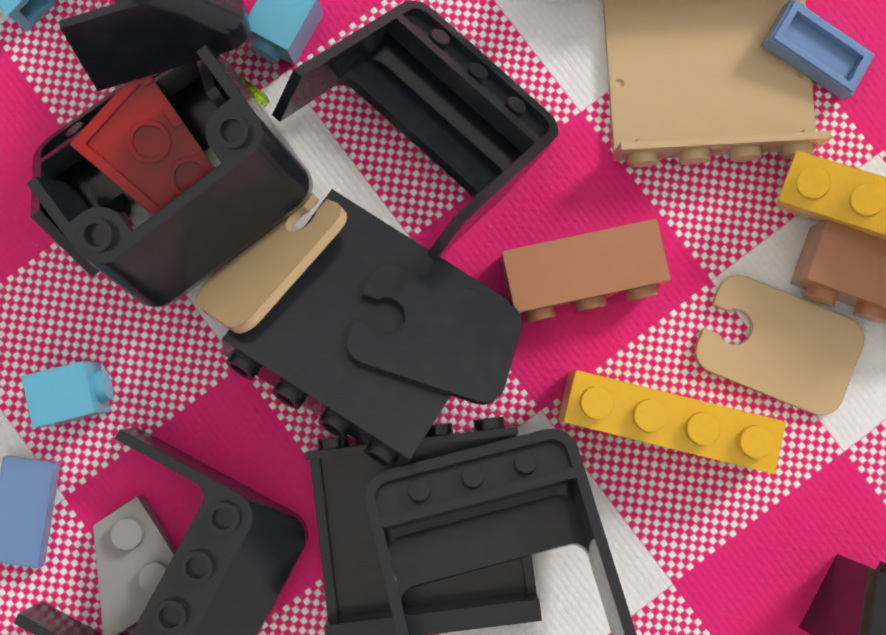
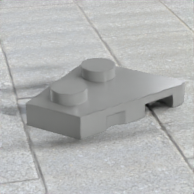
[93,495,177,635]

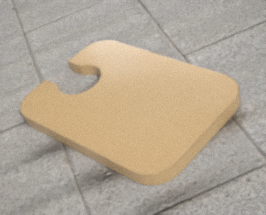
[196,193,347,334]
[694,275,865,416]

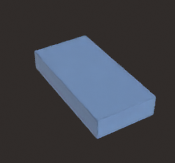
[761,0,875,100]
[0,456,61,568]

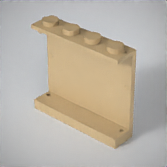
[602,0,831,167]

